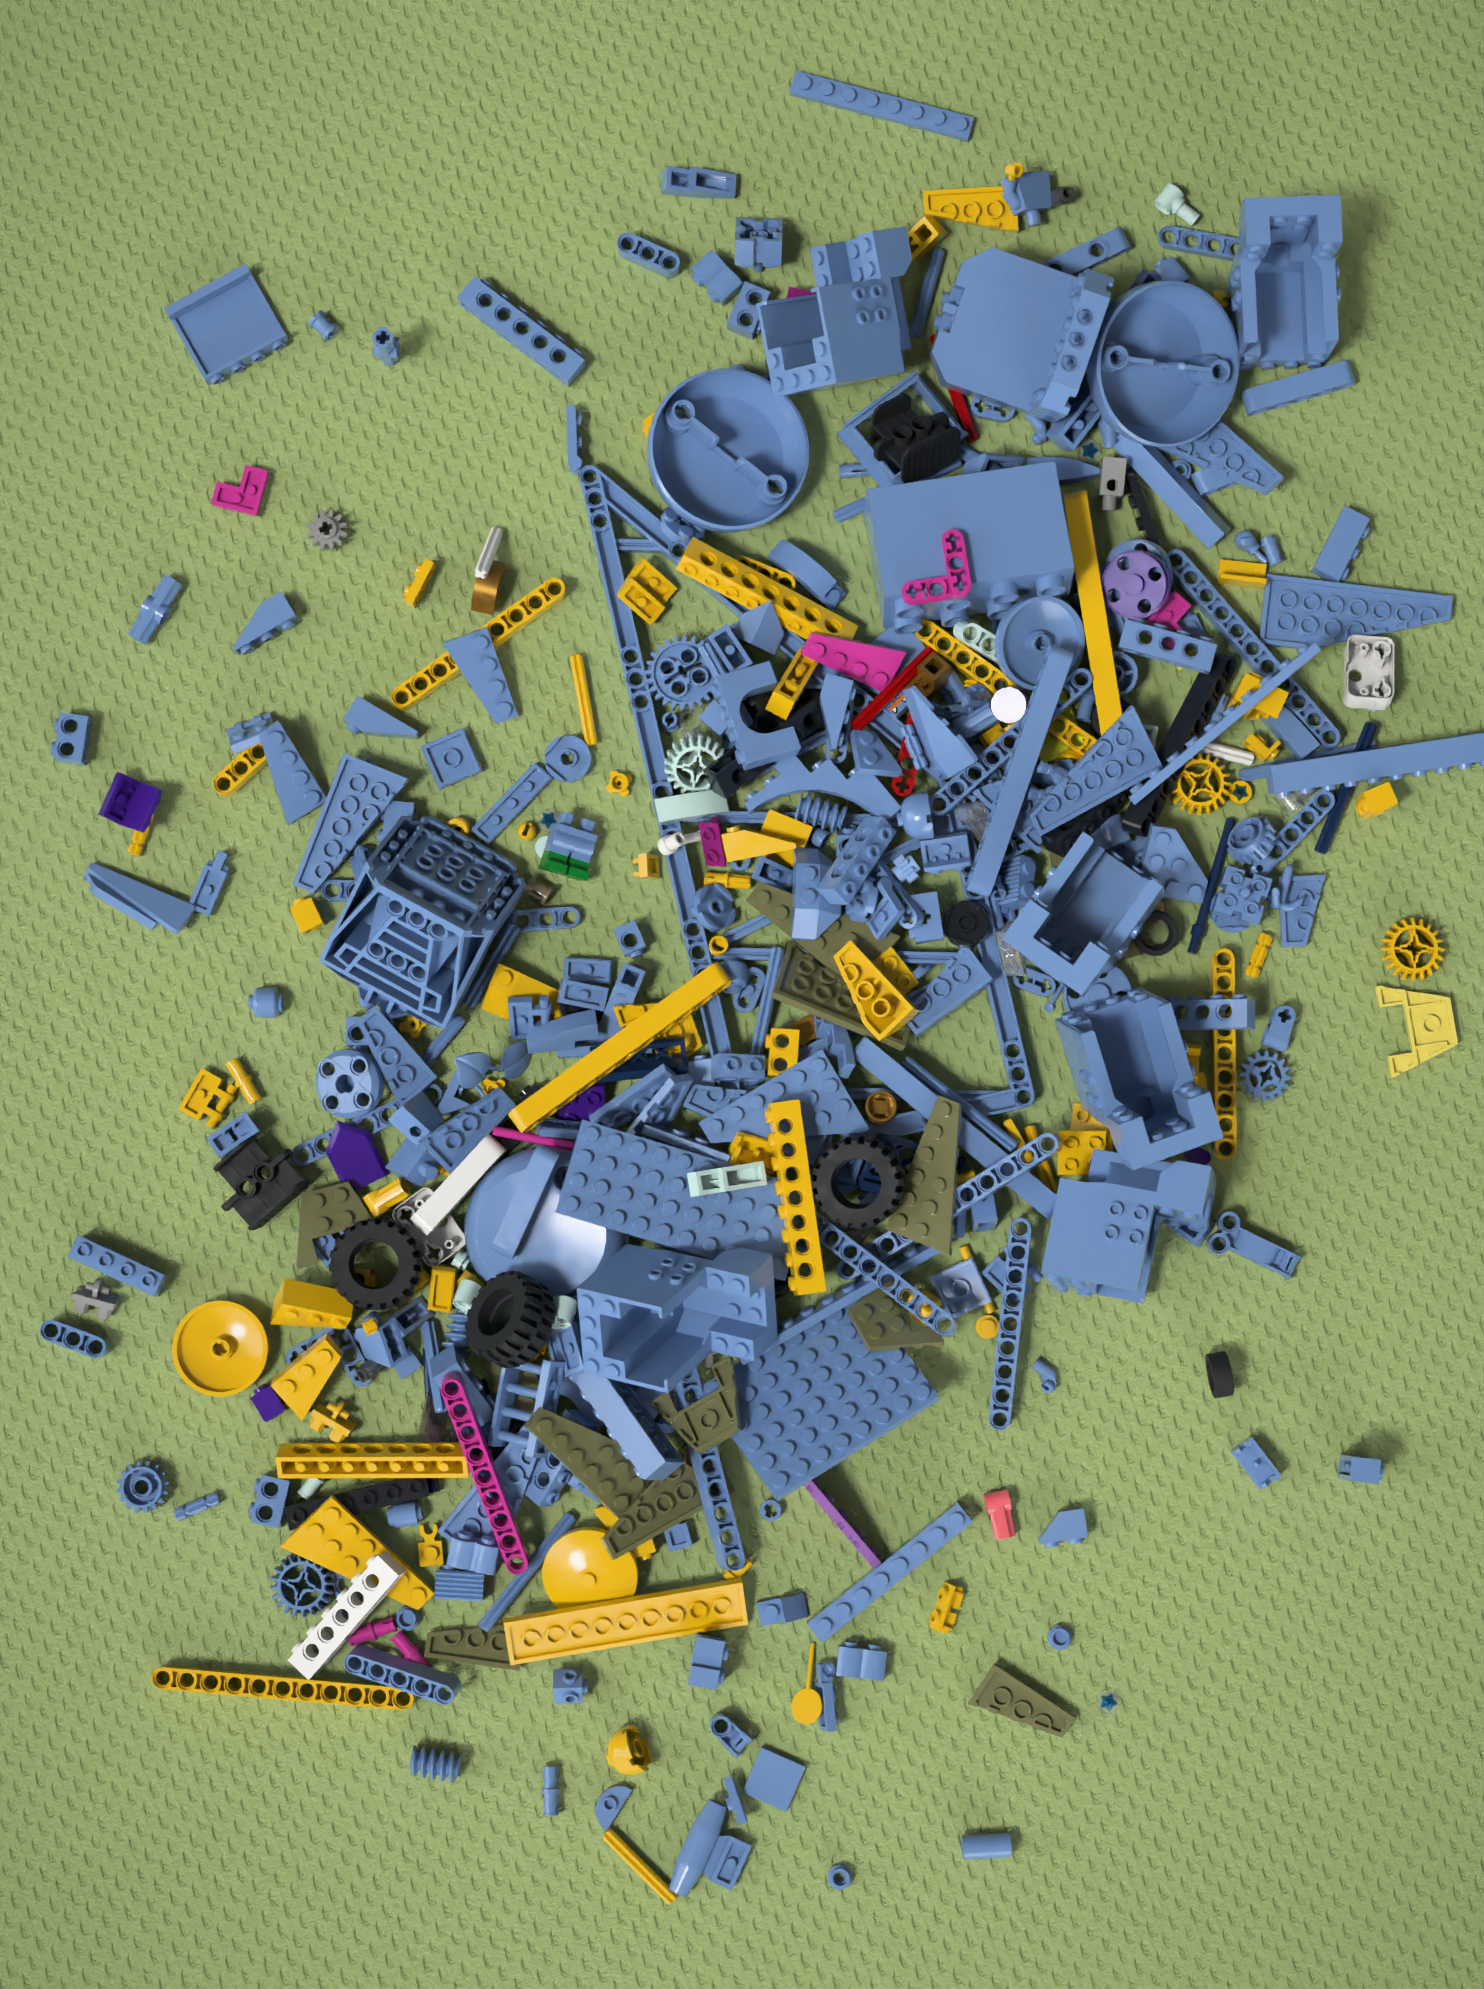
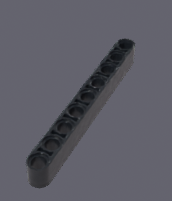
[1121,652,1237,837]

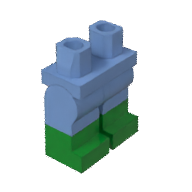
[539,812,598,881]

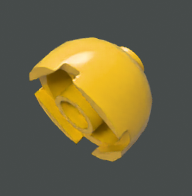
[606,1725,651,1776]

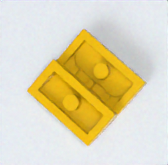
[616,557,677,626]
[760,809,813,869]

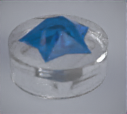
[1077,439,1101,464]
[537,808,559,833]
[1096,1689,1120,1714]

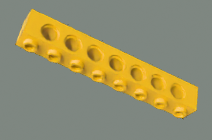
[676,537,858,640]
[765,1099,826,1295]
[276,1442,472,1478]

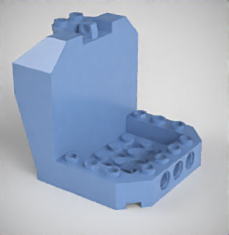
[929,247,1114,423]
[319,816,526,1029]

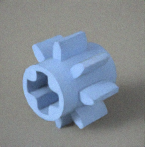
[891,854,920,884]

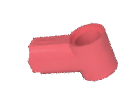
[984,1489,1016,1540]

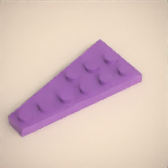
[803,1478,881,1569]

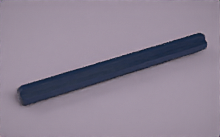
[1314,722,1377,854]

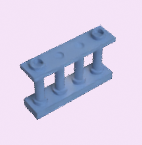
[488,1360,565,1458]

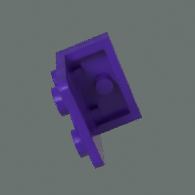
[98,772,162,833]
[557,1075,605,1122]

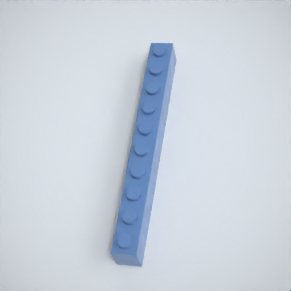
[1265,732,1484,798]

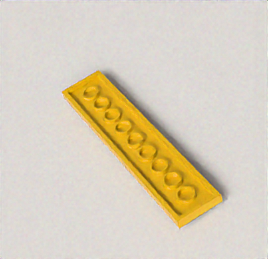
[503,1578,748,1665]

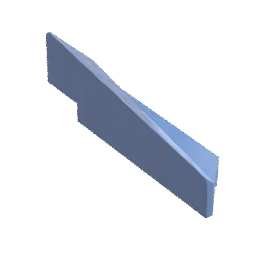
[83,863,195,935]

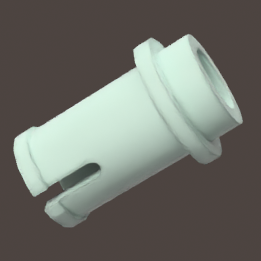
[297,1478,325,1501]

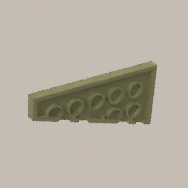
[746,882,901,978]
[771,940,911,1051]
[886,1095,962,1256]
[524,1407,651,1518]

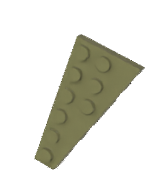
[600,1442,735,1561]

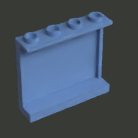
[164,263,289,385]

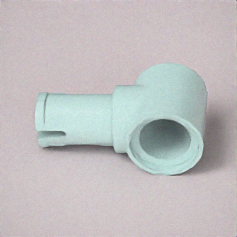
[1153,183,1200,226]

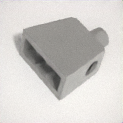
[1097,456,1127,511]

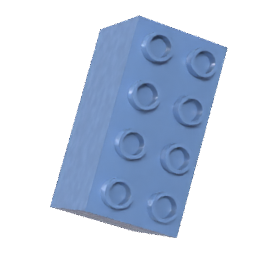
[865,461,1075,634]

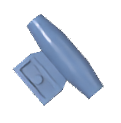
[669,1799,752,1897]

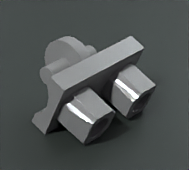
[71,1278,120,1320]

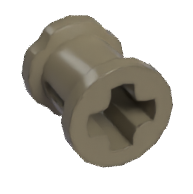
[524,876,554,906]

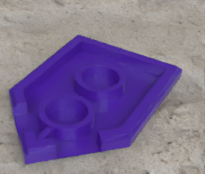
[326,1120,389,1191]

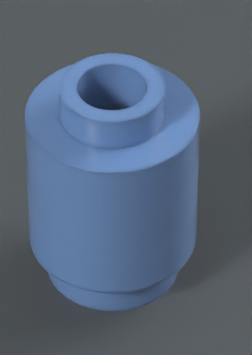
[387,1501,423,1528]

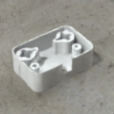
[1343,635,1394,710]
[392,1188,466,1267]

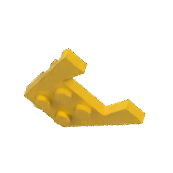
[612,1002,703,1080]

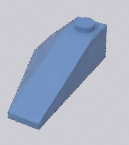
[902,685,978,780]

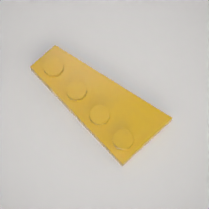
[923,186,1019,233]

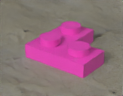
[211,465,269,517]
[1144,591,1192,650]

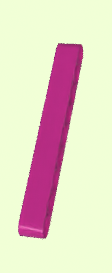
[441,1372,529,1574]

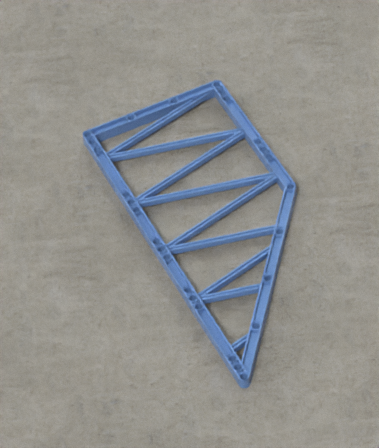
[579,465,1035,1157]

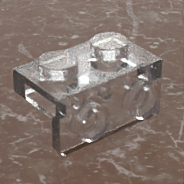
[994,921,1027,976]

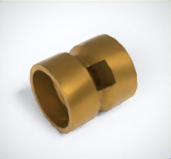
[865,1091,897,1125]

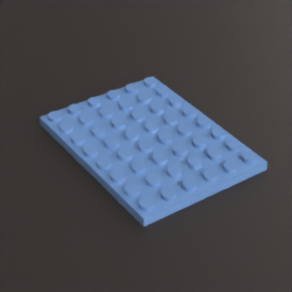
[701,1296,940,1501]

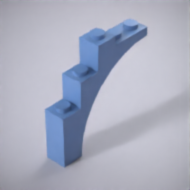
[744,756,901,822]

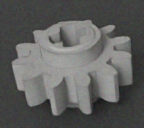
[306,510,348,552]

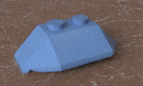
[791,848,841,941]

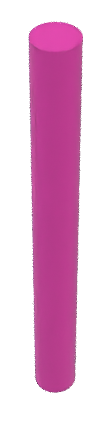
[492,1126,575,1151]

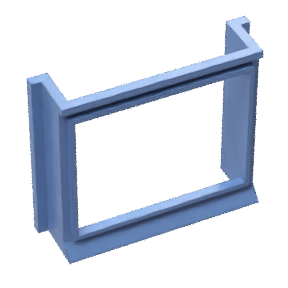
[837,370,969,487]

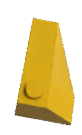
[833,940,920,1042]
[481,963,561,1021]

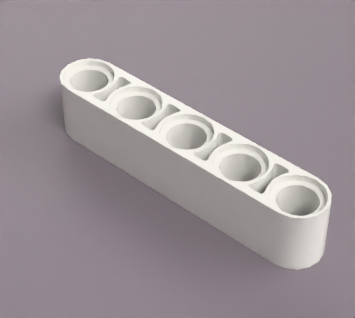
[410,1134,507,1236]

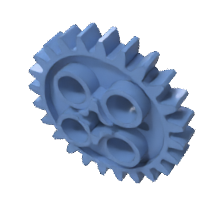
[645,635,715,712]

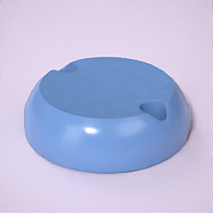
[1086,280,1240,447]
[646,369,809,533]
[464,1147,630,1298]

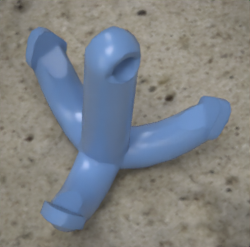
[1266,864,1305,911]

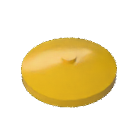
[172,1301,269,1397]
[542,1527,639,1609]

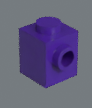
[250,1384,288,1422]

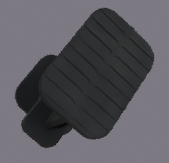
[871,394,961,483]
[214,1137,309,1231]

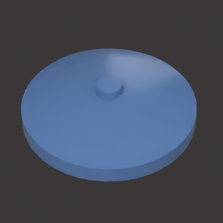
[995,595,1085,690]

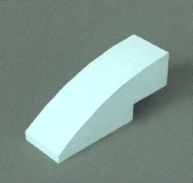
[654,790,729,825]
[687,1161,767,1197]

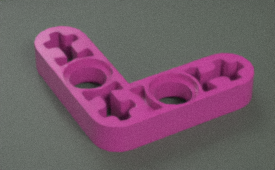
[902,529,971,605]

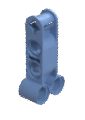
[1205,1212,1302,1280]

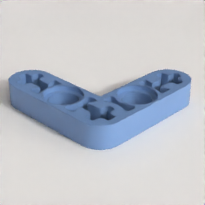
[286,1327,372,1387]

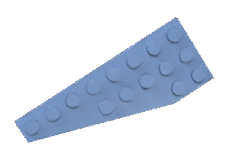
[1259,574,1453,649]

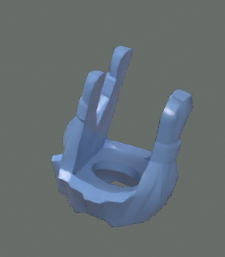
[1027,759,1074,800]

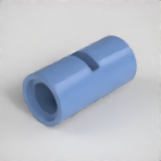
[961,1832,1012,1860]

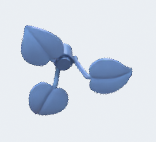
[454,1042,532,1098]

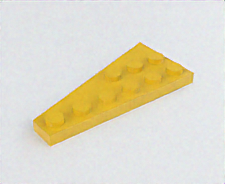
[281,1495,435,1610]

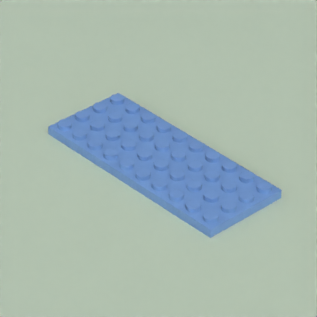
[554,1120,803,1281]

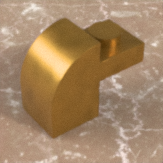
[471,561,506,615]
[901,652,951,699]

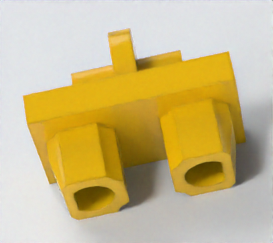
[310,1401,356,1443]

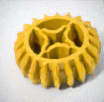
[1170,752,1231,816]
[1380,917,1445,982]

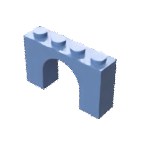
[711,661,801,771]

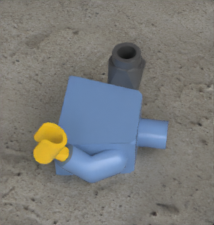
[1001,163,1073,227]
[353,1311,408,1382]

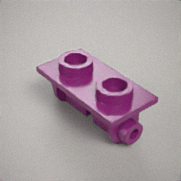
[698,816,727,867]

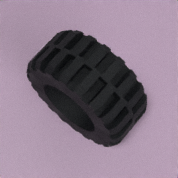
[811,1135,906,1229]
[329,1218,423,1311]
[465,1271,556,1368]

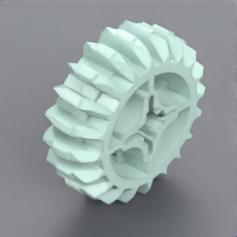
[664,733,725,794]

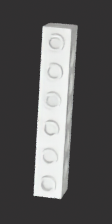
[288,1552,407,1680]

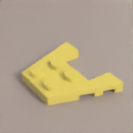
[1375,986,1458,1078]

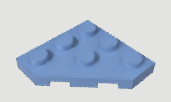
[1139,823,1208,903]

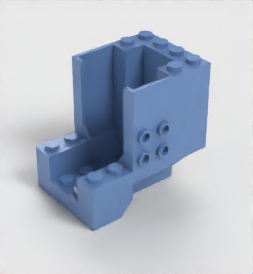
[1227,195,1343,371]
[756,227,912,398]
[1002,832,1165,997]
[1055,987,1223,1170]
[1041,1149,1217,1304]
[577,1244,778,1393]

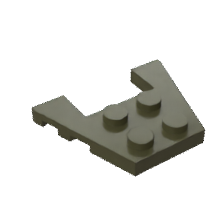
[296,1182,387,1269]
[848,1273,944,1352]
[649,1356,741,1454]

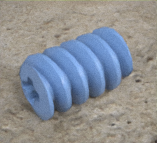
[795,793,847,833]
[440,1309,470,1357]
[410,1745,462,1783]

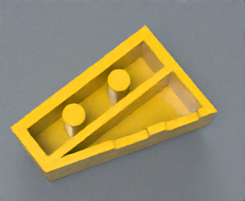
[1225,672,1289,720]
[270,1278,353,1329]
[271,1333,342,1421]

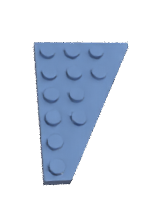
[698,1049,869,1143]

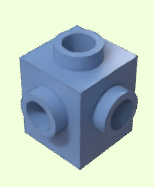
[553,1668,588,1704]

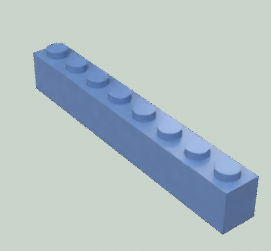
[806,1502,973,1643]

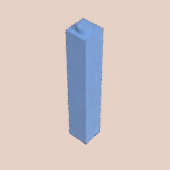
[1113,434,1231,550]

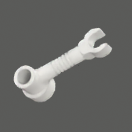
[658,830,702,856]

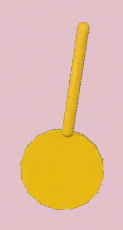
[791,1642,823,1725]

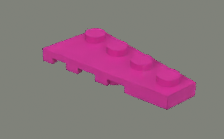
[801,631,906,691]

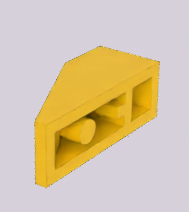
[907,216,948,266]
[765,648,818,720]
[721,825,798,862]

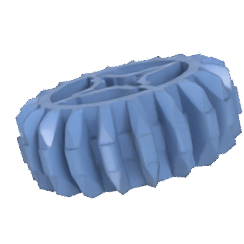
[270,1554,335,1618]

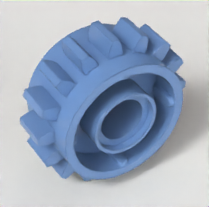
[1227,816,1276,865]
[116,1461,170,1513]

